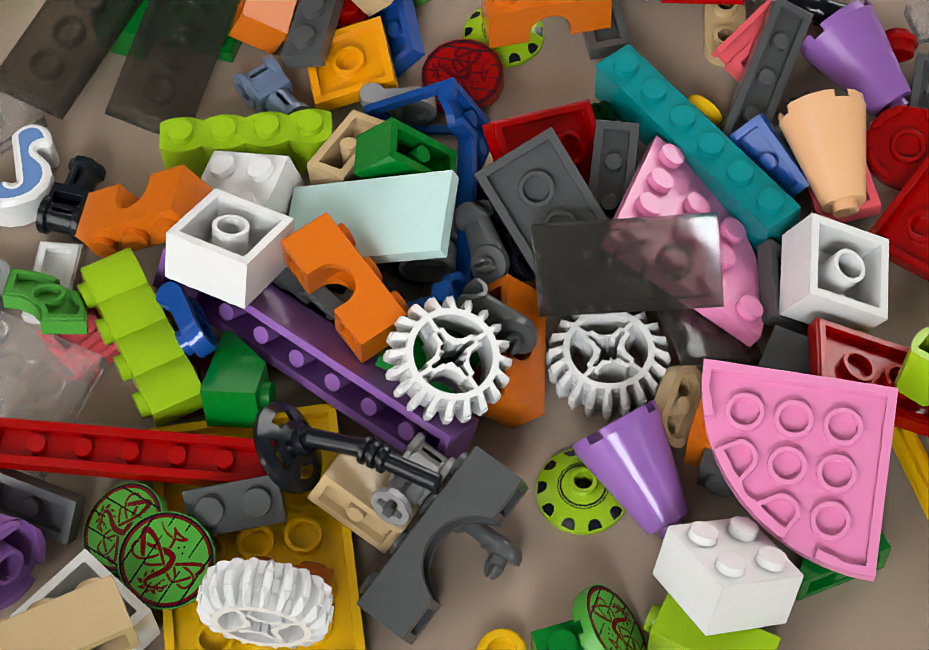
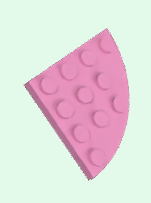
[601,135,764,347]
[701,359,899,582]

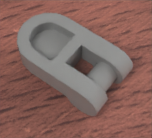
[359,83,437,125]

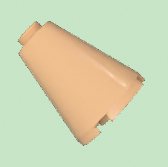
[778,89,866,218]

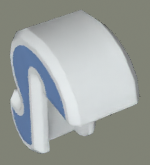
[0,124,60,227]

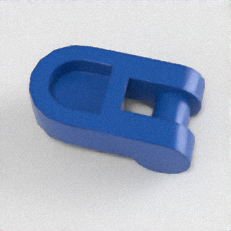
[156,281,219,358]

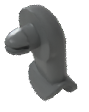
[454,199,510,285]
[456,278,538,355]
[453,524,523,580]

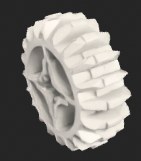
[383,295,513,425]
[546,300,671,421]
[196,557,334,650]

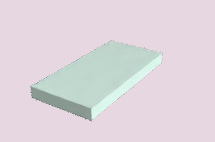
[286,170,459,270]

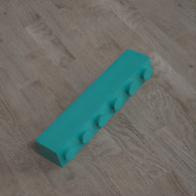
[594,44,801,254]

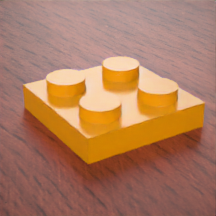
[307,16,399,111]

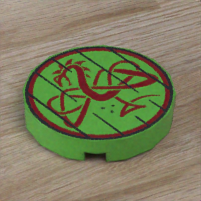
[82,482,170,578]
[118,511,217,610]
[572,584,648,650]

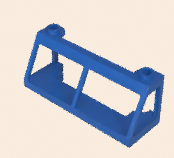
[363,77,491,309]

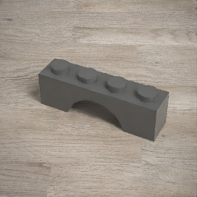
[356,445,529,645]

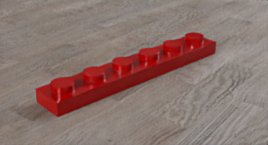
[0,417,276,486]

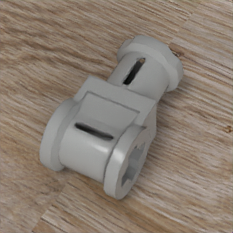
[371,432,456,525]

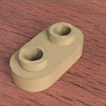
[703,4,746,67]
[654,363,702,449]

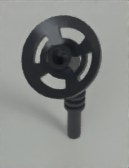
[253,401,442,494]

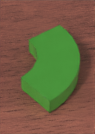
[2,269,89,334]

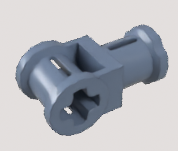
[233,55,310,115]

